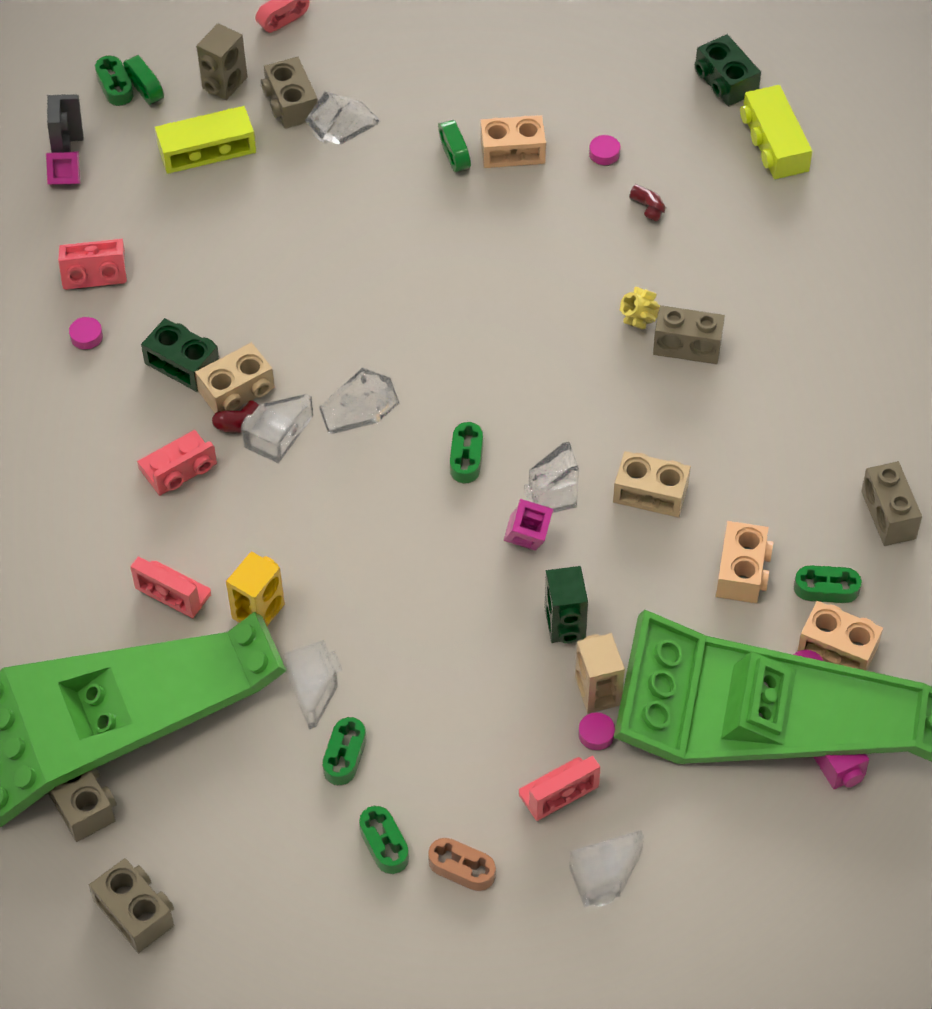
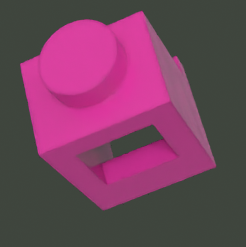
[503,499,553,551]

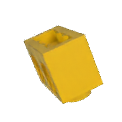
[226,551,285,626]

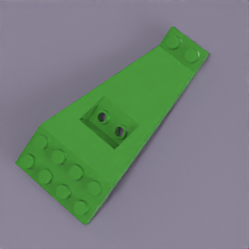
[614,609,932,764]
[0,612,287,828]

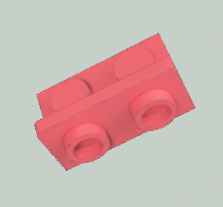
[58,239,127,290]
[137,429,217,496]
[130,556,211,618]
[519,755,601,821]

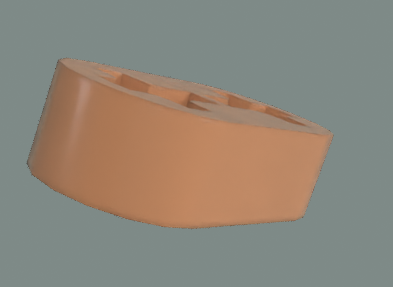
[428,838,496,891]

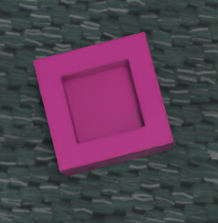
[46,152,80,184]

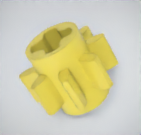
[619,287,660,329]

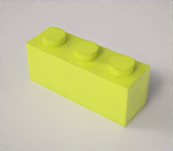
[740,85,812,180]
[155,105,256,174]

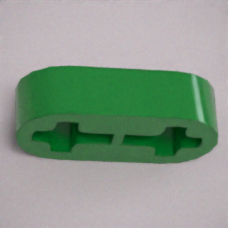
[95,55,134,106]
[123,55,164,105]
[438,119,471,172]
[450,422,483,484]
[793,565,862,603]
[322,717,366,785]
[359,806,409,874]

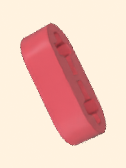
[256,0,310,32]

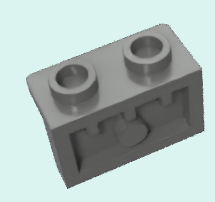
[47,94,84,152]

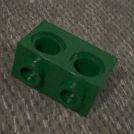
[694,34,761,107]
[141,318,219,392]
[544,566,588,643]

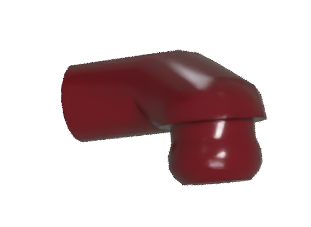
[629,184,666,222]
[212,400,262,433]

